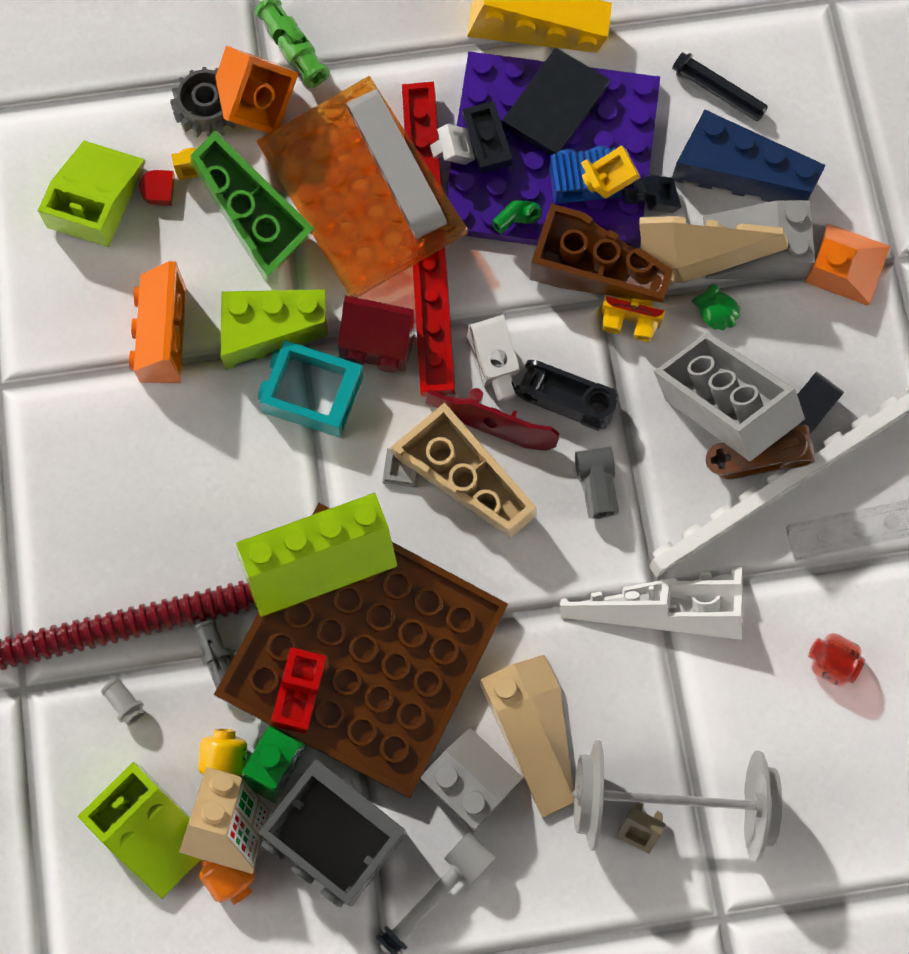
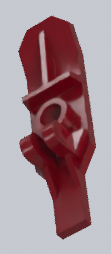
[425,388,559,451]

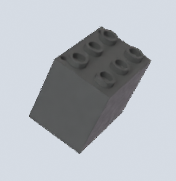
[258,759,407,908]

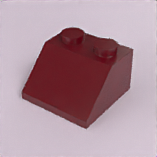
[338,295,415,373]

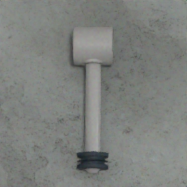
[376,831,496,954]

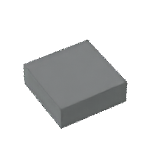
[382,448,419,488]

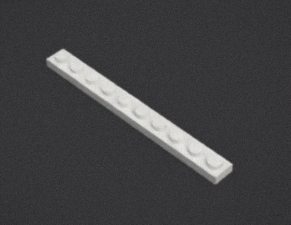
[649,386,909,578]

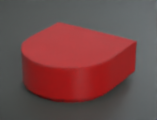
[139,170,175,206]

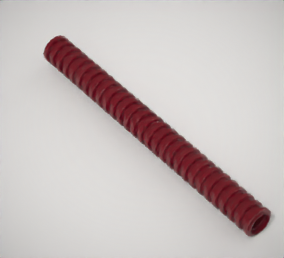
[0,580,258,670]

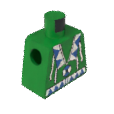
[242,725,308,804]

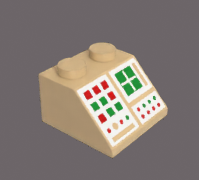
[179,766,270,874]

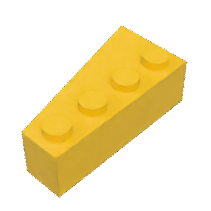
[467,0,612,53]

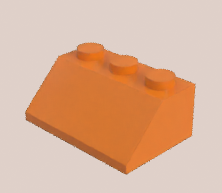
[129,261,187,383]

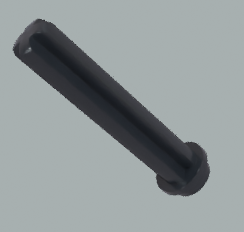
[672,52,768,121]

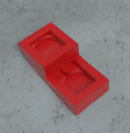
[270,647,326,734]

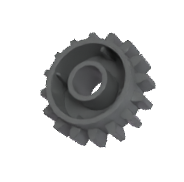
[170,67,236,138]

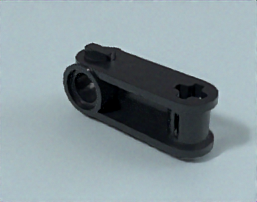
[515,359,619,431]

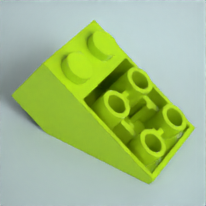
[37,140,146,248]
[77,762,202,899]

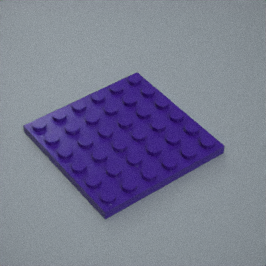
[443,51,660,249]

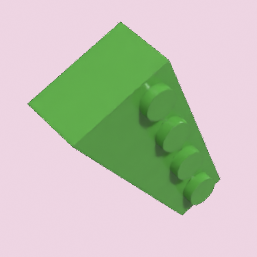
[191,131,314,282]

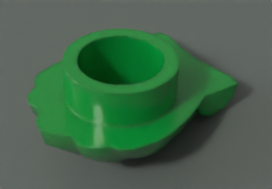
[692,283,740,330]

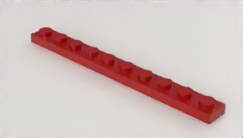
[402,81,456,397]

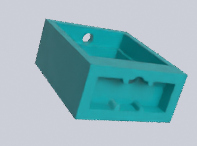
[257,340,364,438]

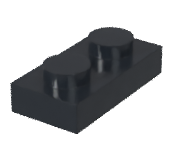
[462,101,513,173]

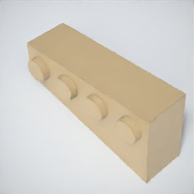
[390,403,537,538]

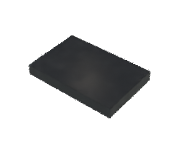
[502,47,611,155]

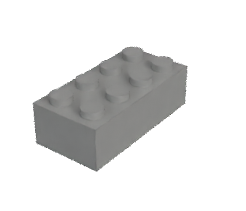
[654,332,805,461]

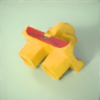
[601,295,665,343]

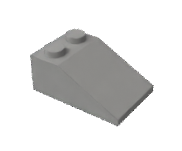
[703,200,815,279]

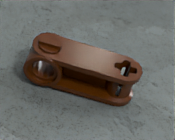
[706,425,815,480]

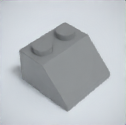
[420,728,523,833]

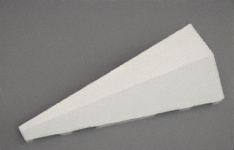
[560,566,743,640]

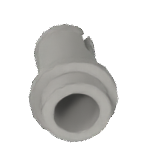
[101,678,145,726]

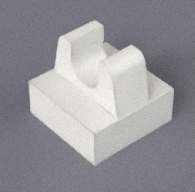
[430,124,475,165]

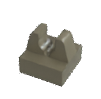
[616,802,665,854]

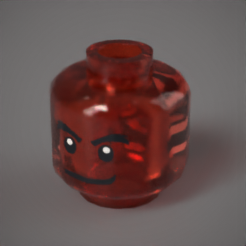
[808,633,865,686]

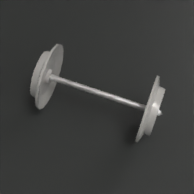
[571,740,782,862]

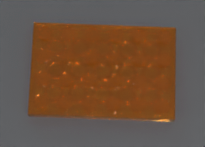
[256,76,468,298]

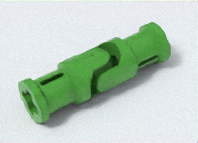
[255,0,330,88]

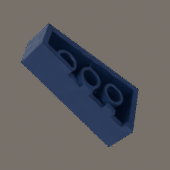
[672,109,826,202]

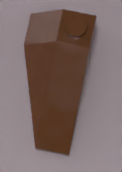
[530,203,673,303]

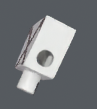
[466,314,520,401]

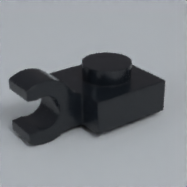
[622,174,682,213]

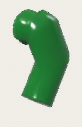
[491,201,542,234]

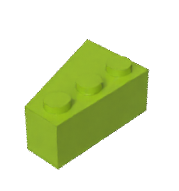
[221,289,328,370]

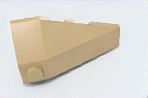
[639,216,788,286]
[480,655,574,818]

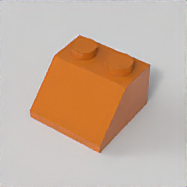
[215,45,299,136]

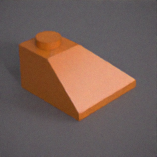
[805,223,890,306]

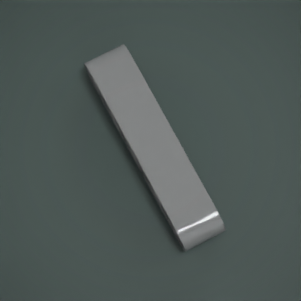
[346,89,447,239]

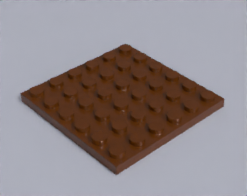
[214,503,508,799]

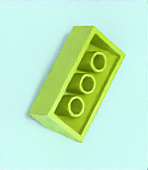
[235,492,397,617]

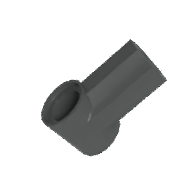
[575,447,619,519]

